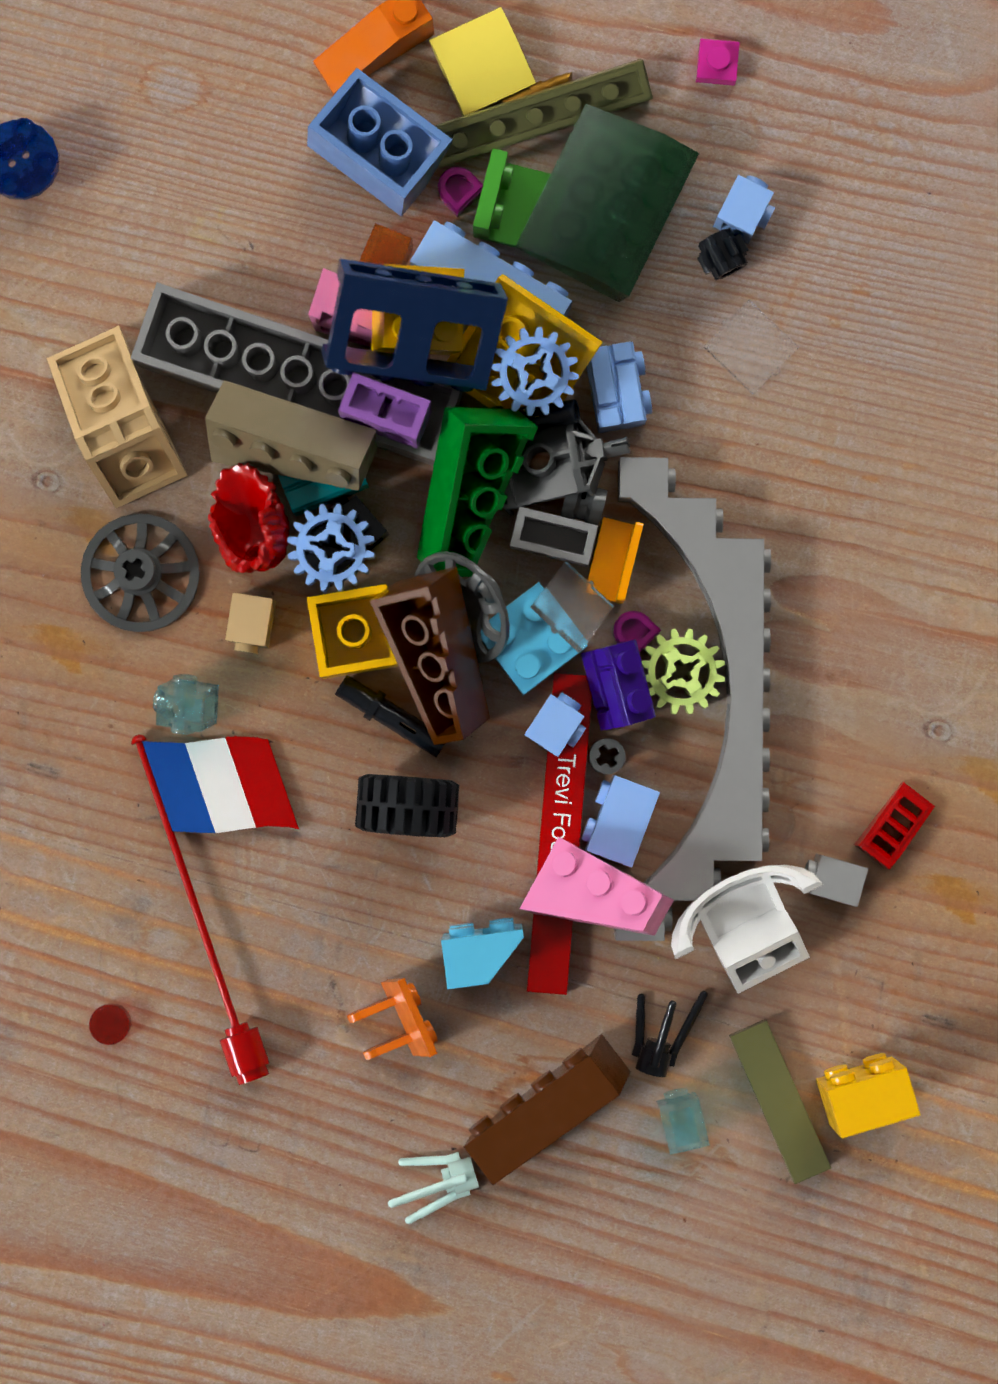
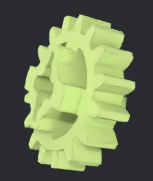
[642,628,725,715]

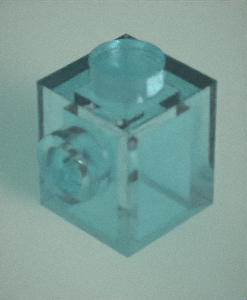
[656,1088,710,1155]

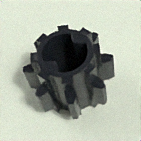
[697,228,749,280]

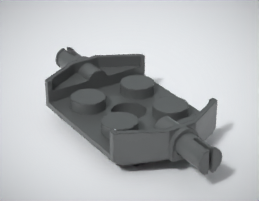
[503,419,631,516]

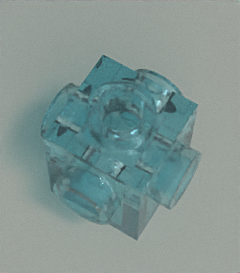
[153,674,219,735]

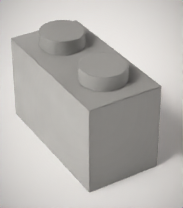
[510,506,598,567]

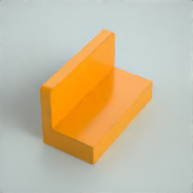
[584,517,644,605]

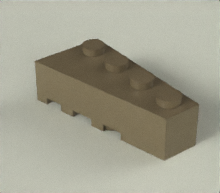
[205,380,377,491]

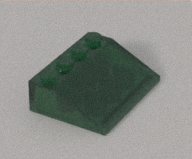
[515,104,699,302]

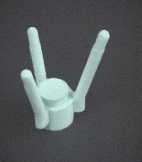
[388,1152,479,1224]

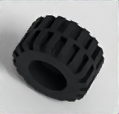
[355,774,460,837]

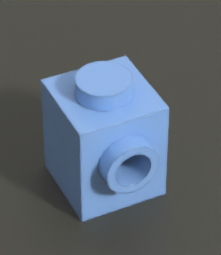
[713,175,775,244]
[524,692,586,757]

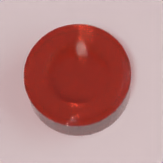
[89,1003,131,1045]

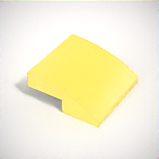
[429,7,536,116]

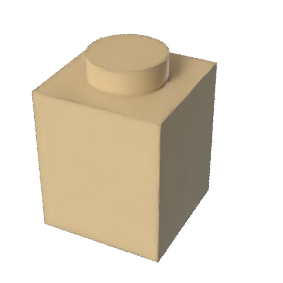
[225,593,276,654]

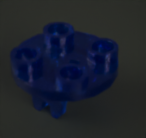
[0,118,60,200]

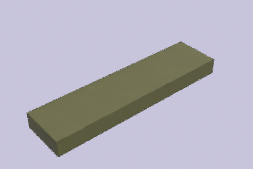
[729,1019,831,1184]

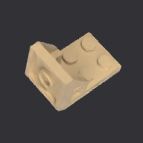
[47,326,188,508]

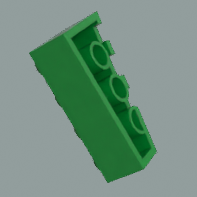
[416,407,538,577]

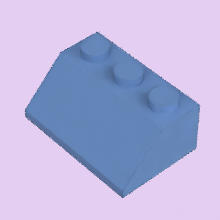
[307,68,453,217]

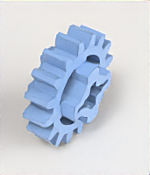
[491,327,579,416]
[287,504,376,592]

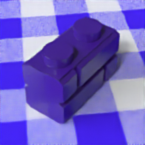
[581,639,656,731]

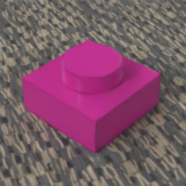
[696,38,740,86]

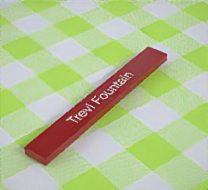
[527,673,592,995]

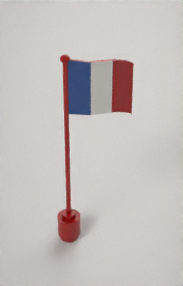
[131,734,299,1085]

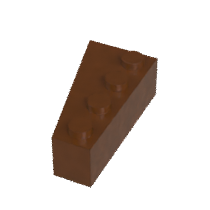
[369,566,490,745]
[463,1034,631,1185]

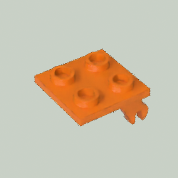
[347,978,438,1060]

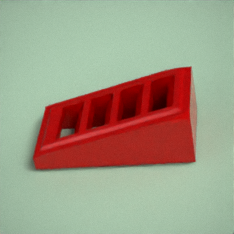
[854,782,935,870]

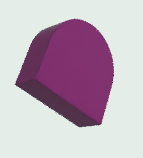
[438,167,483,217]
[613,611,661,653]

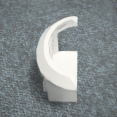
[671,865,822,994]

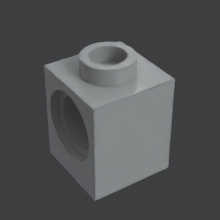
[805,853,868,907]

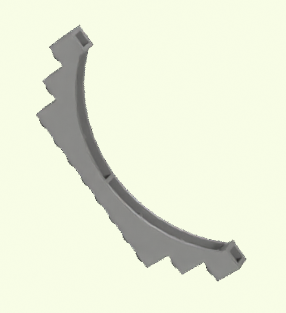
[614,457,771,941]

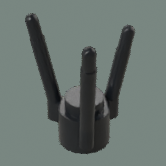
[632,991,708,1077]

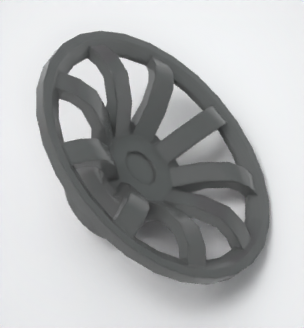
[81,514,200,632]
[414,551,510,663]

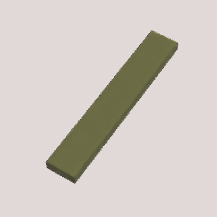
[434,58,653,169]

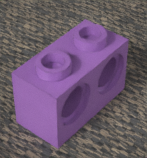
[338,372,432,449]

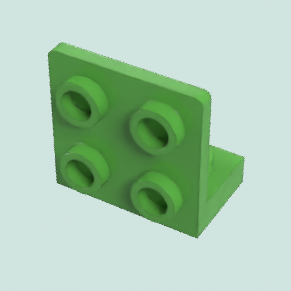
[473,148,569,255]

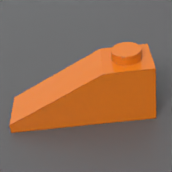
[313,0,434,95]

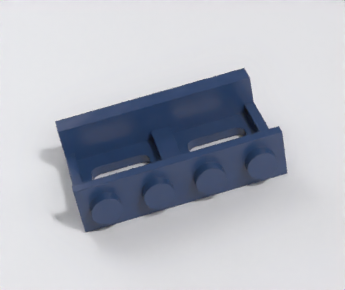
[322,259,508,392]

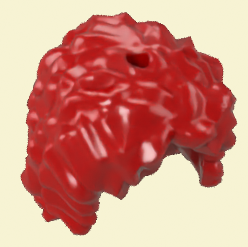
[208,463,289,573]

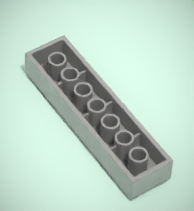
[131,282,463,466]

